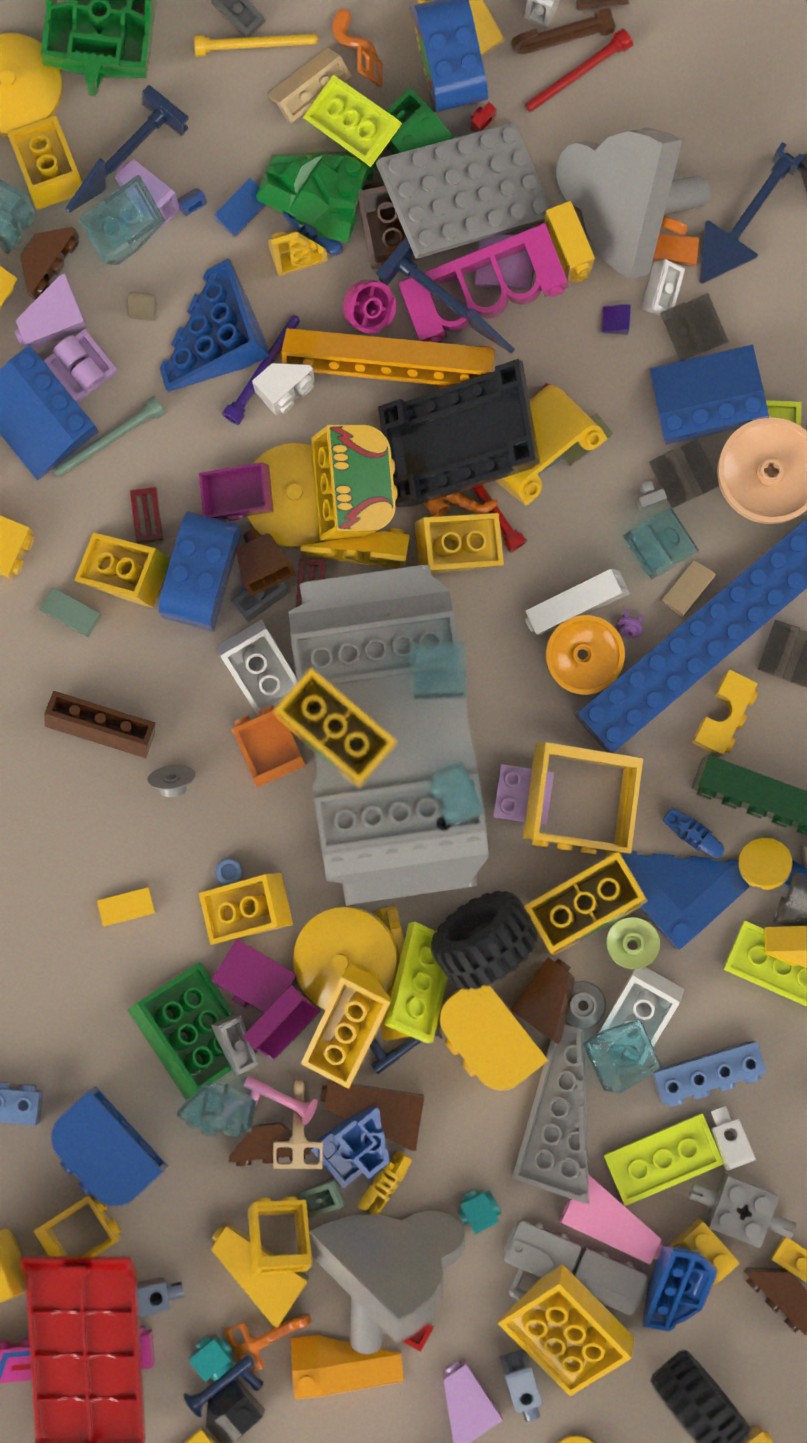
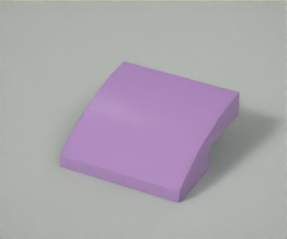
[475,234,533,291]

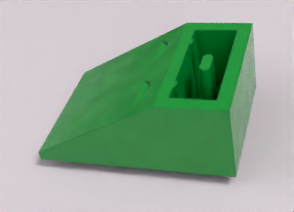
[386,88,454,154]

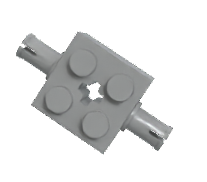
[688,1173,796,1248]

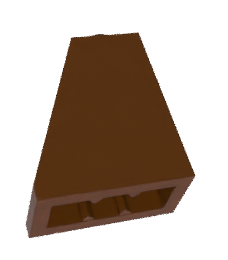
[510,957,575,1044]

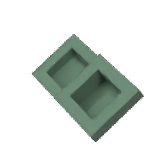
[40,587,101,638]

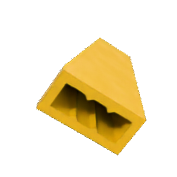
[211,1223,309,1328]

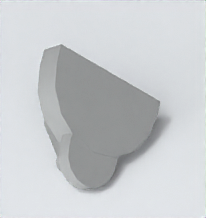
[556,127,710,279]
[309,1211,465,1354]

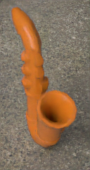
[422,492,499,517]

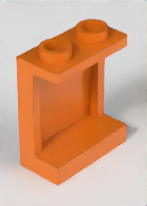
[231,705,306,787]

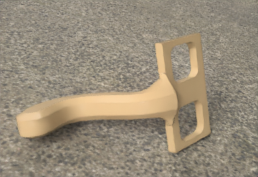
[273,1080,323,1169]

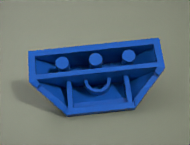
[642,1246,717,1332]

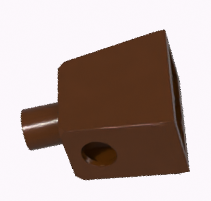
[236,529,296,596]

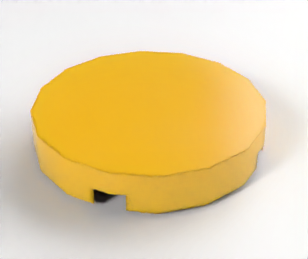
[739,838,792,890]

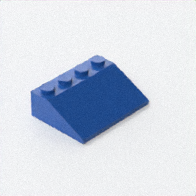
[0,344,99,481]
[650,344,769,445]

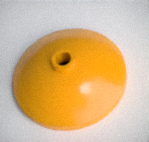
[545,615,625,695]

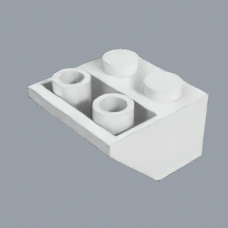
[252,363,315,416]

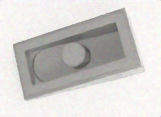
[211,1015,259,1076]

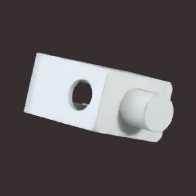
[711,1106,756,1172]

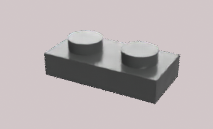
[211,0,266,37]
[231,581,290,623]

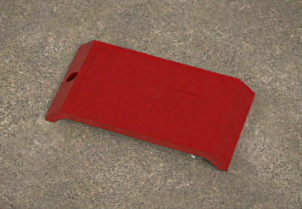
[20,1256,146,1443]

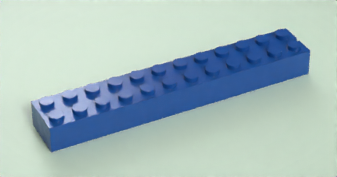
[575,519,807,753]

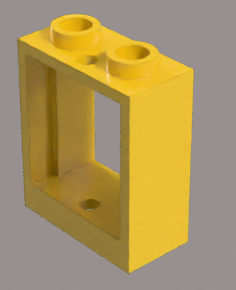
[543,201,595,283]
[34,1193,121,1256]
[247,1196,312,1275]

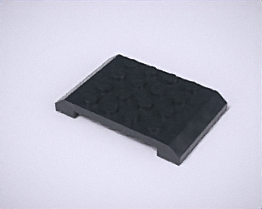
[378,359,540,507]

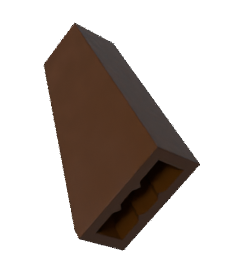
[320,1079,424,1151]

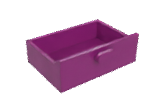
[199,462,274,521]
[211,939,296,1013]
[242,985,321,1062]

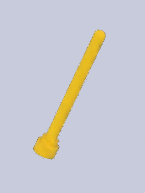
[194,34,318,57]

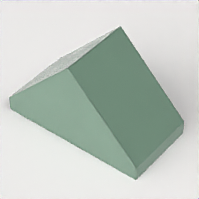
[297,1177,346,1218]

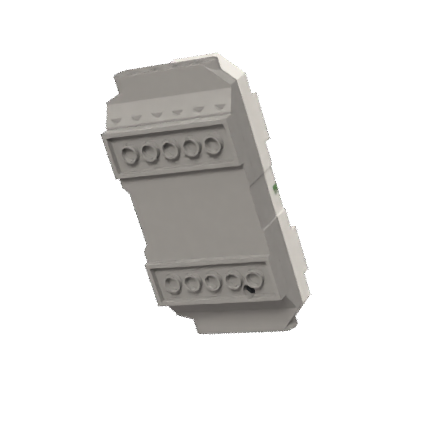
[288,565,489,905]

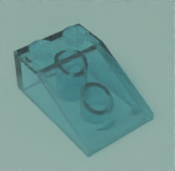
[78,175,165,265]

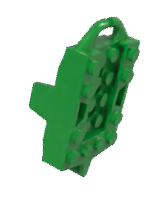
[41,0,157,96]

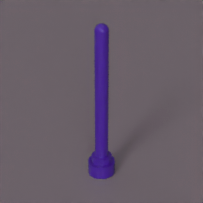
[221,315,300,425]

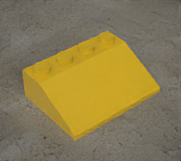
[498,1264,634,1396]

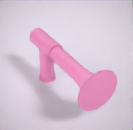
[242,1076,318,1125]

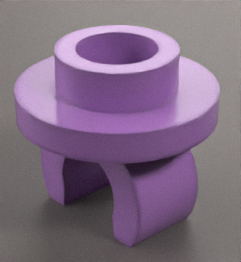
[616,609,643,638]

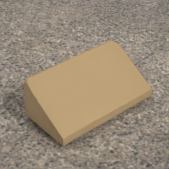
[661,560,716,617]

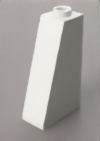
[525,569,630,635]

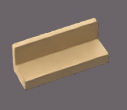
[268,48,352,123]

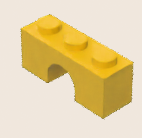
[691,669,759,757]

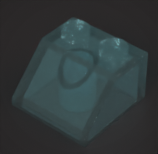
[623,507,699,580]
[583,1019,662,1093]

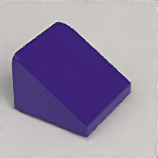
[602,304,631,334]

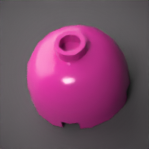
[343,280,396,334]

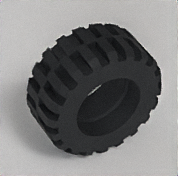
[431,891,538,990]
[650,1350,751,1443]

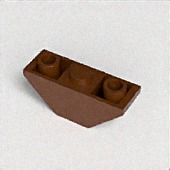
[20,226,79,300]
[228,1122,311,1166]
[744,1267,807,1336]

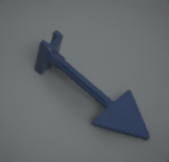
[65,85,189,213]
[700,142,804,284]
[376,237,515,354]

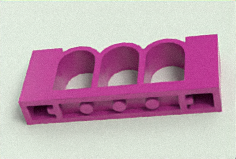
[398,223,569,343]

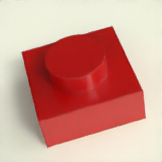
[471,102,497,133]
[402,1323,434,1352]

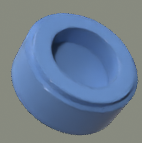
[216,859,243,885]

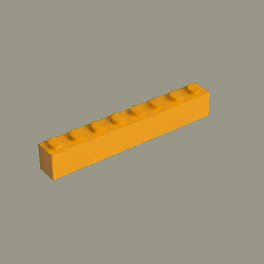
[281,328,495,386]

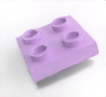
[44,329,118,403]
[493,764,554,826]

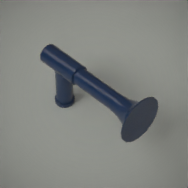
[369,1028,442,1074]
[184,1355,264,1417]

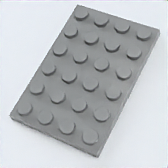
[376,122,551,259]

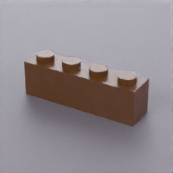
[44,690,156,758]

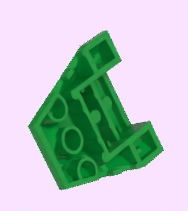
[256,151,378,243]

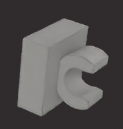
[636,480,667,512]

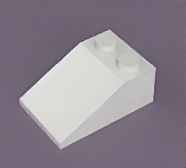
[217,619,297,717]
[596,967,685,1065]

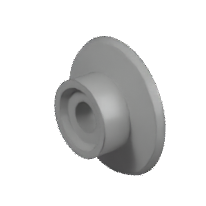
[147,765,195,797]
[565,981,606,1029]

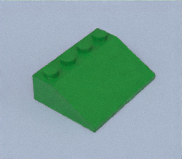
[128,962,258,1100]

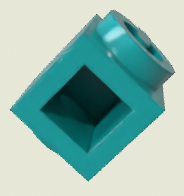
[458,1188,502,1234]
[188,1334,234,1381]

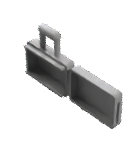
[503,1219,647,1315]

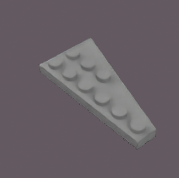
[512,1024,590,1204]

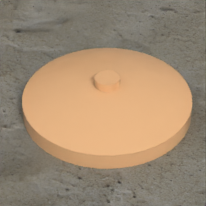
[717,417,807,524]

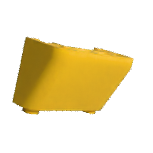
[495,385,608,506]

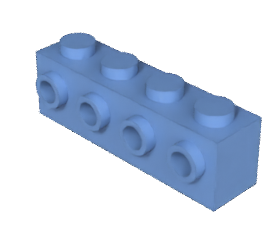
[651,1040,767,1107]
[0,1082,43,1126]

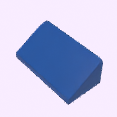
[215,178,266,237]

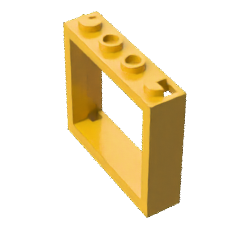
[523,742,643,857]

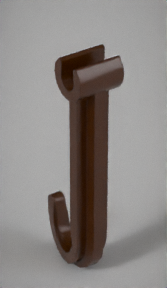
[511,8,616,54]

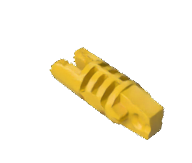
[357,1150,412,1215]

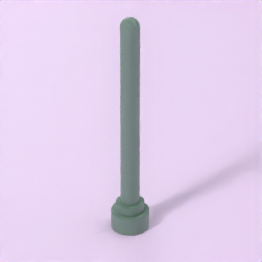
[55,396,166,476]

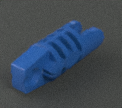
[284,212,343,256]
[663,808,724,858]

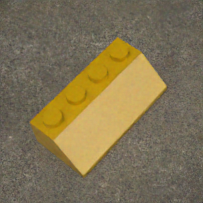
[301,964,392,1089]

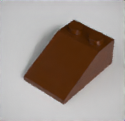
[358,182,423,269]

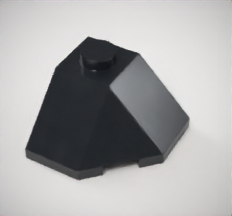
[206,1374,265,1443]

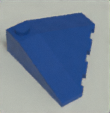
[160,258,270,392]
[621,851,751,950]

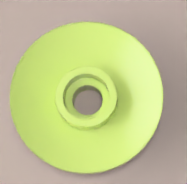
[606,917,660,969]

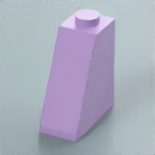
[115,159,180,227]
[14,274,87,349]
[443,1359,503,1443]

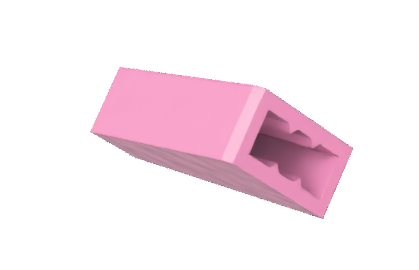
[559,1174,663,1264]

